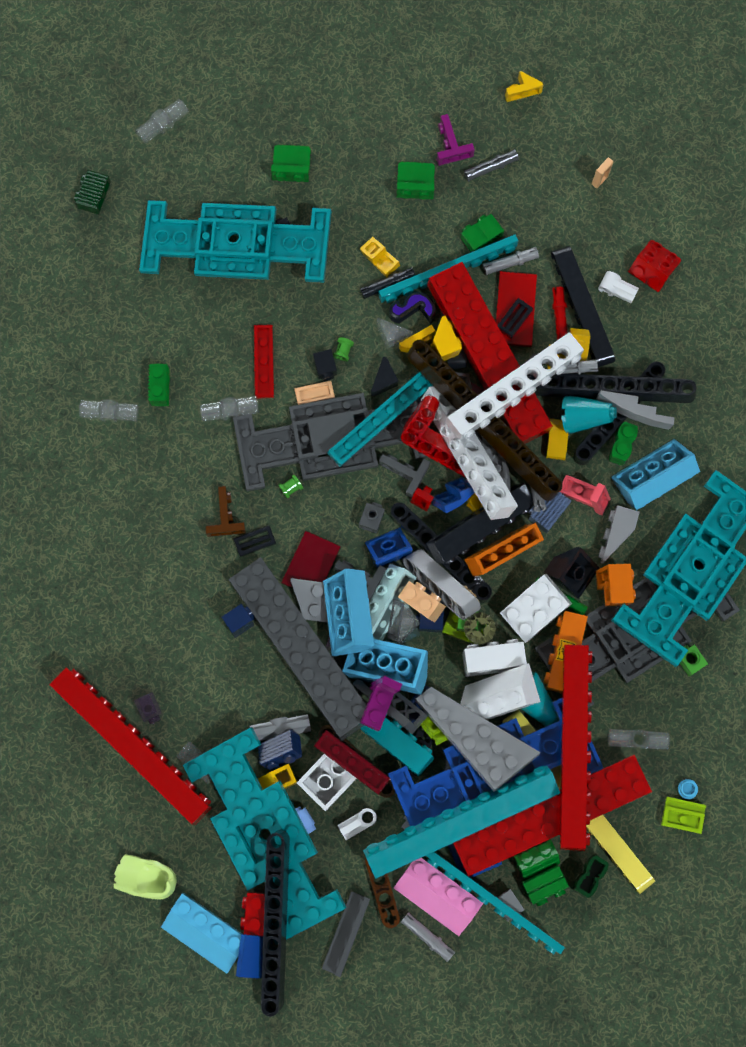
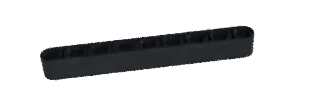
[527,374,697,403]
[261,830,290,1017]

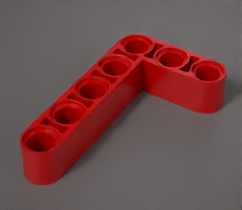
[401,396,466,478]

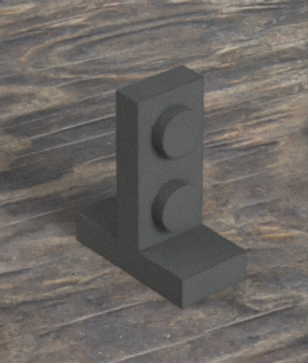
[379,454,431,499]
[334,560,387,601]

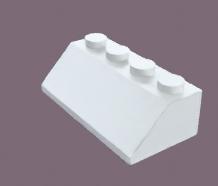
[460,663,540,720]

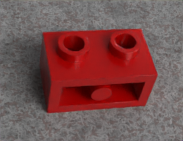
[240,892,265,936]

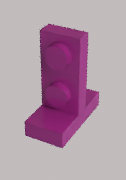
[436,114,475,166]
[360,676,402,731]

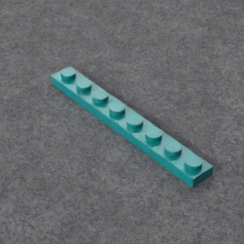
[379,234,518,303]
[327,372,433,467]
[426,852,565,955]

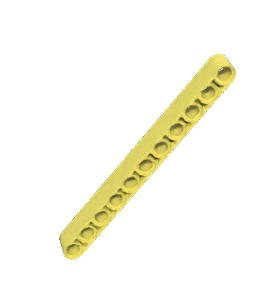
[502,710,655,894]

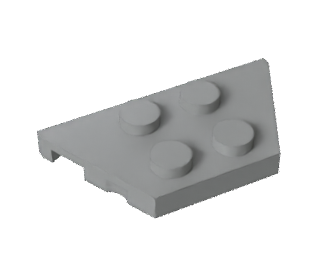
[290,578,328,623]

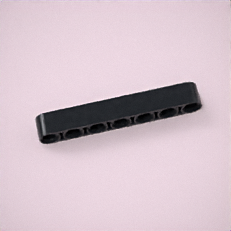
[551,246,615,368]
[574,361,665,465]
[390,503,492,603]

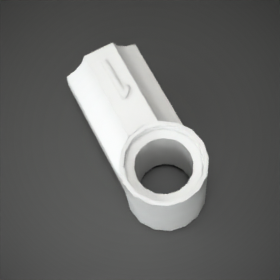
[598,271,639,303]
[338,808,377,840]

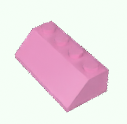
[394,858,483,936]

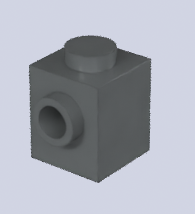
[359,502,385,534]

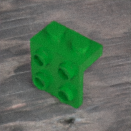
[271,145,311,182]
[396,162,435,200]

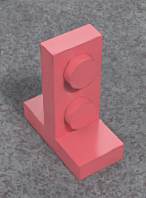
[560,475,611,516]

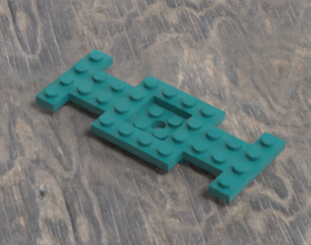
[139,200,332,283]
[611,470,746,667]
[183,727,347,945]

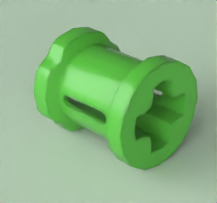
[333,337,354,362]
[278,475,303,499]

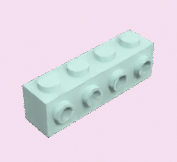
[369,564,417,641]

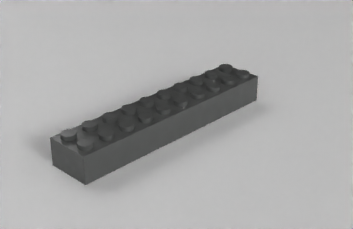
[229,557,367,741]

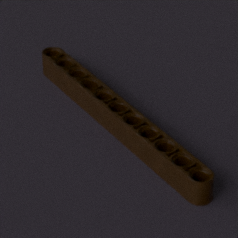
[407,340,562,501]

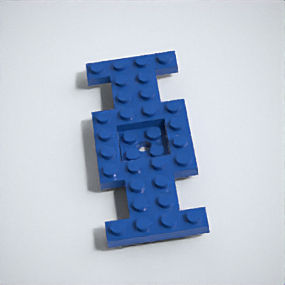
[388,698,603,826]

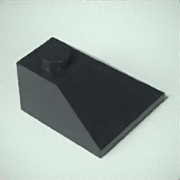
[544,547,600,599]

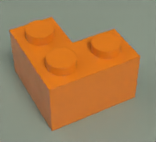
[596,564,636,606]

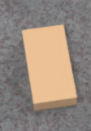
[591,157,613,188]
[294,381,335,405]

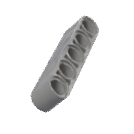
[403,549,481,620]

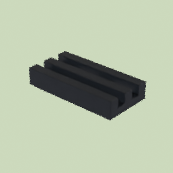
[498,298,533,339]
[233,525,276,557]

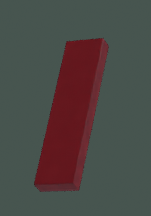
[314,730,391,795]

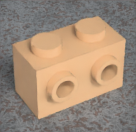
[398,581,446,622]

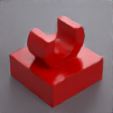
[410,485,434,512]

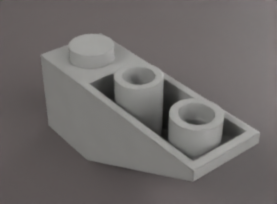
[598,505,640,564]

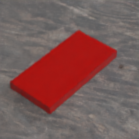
[496,271,537,347]

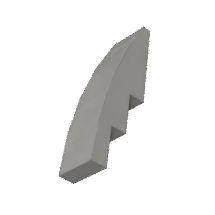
[596,390,675,430]

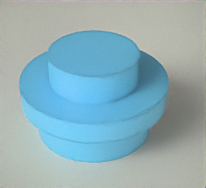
[678,779,698,799]

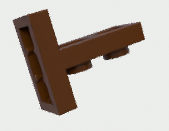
[206,486,246,537]

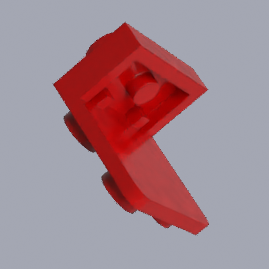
[628,240,681,292]

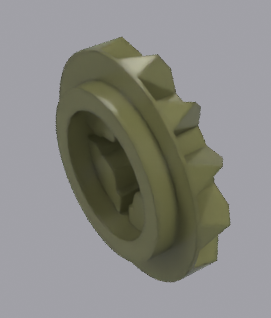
[464,612,496,644]

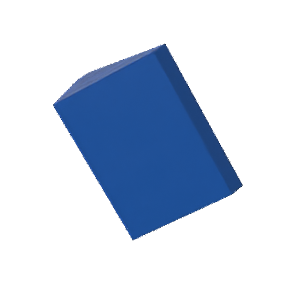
[365,528,413,569]

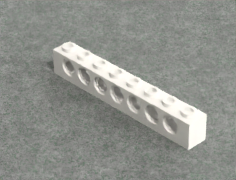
[446,332,584,441]
[421,387,518,520]

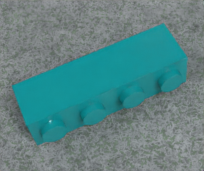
[360,714,434,777]

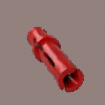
[552,286,568,340]

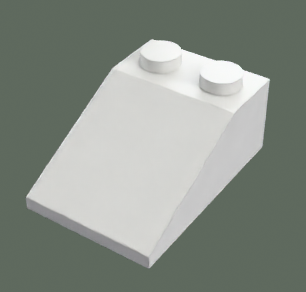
[297,754,357,811]

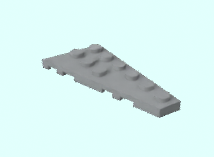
[416,687,540,791]

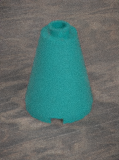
[562,396,617,434]
[521,672,559,726]

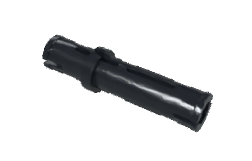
[360,267,416,299]

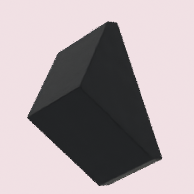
[371,357,399,397]

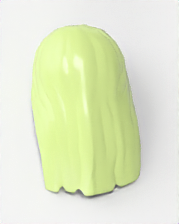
[114,854,177,899]

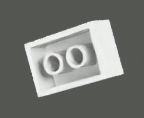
[500,574,572,643]
[462,639,527,677]

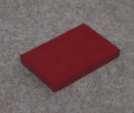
[281,531,341,589]

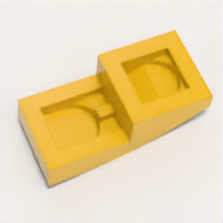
[360,237,400,277]
[546,419,568,460]

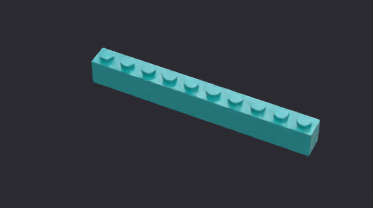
[363,765,561,879]

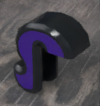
[389,292,436,324]

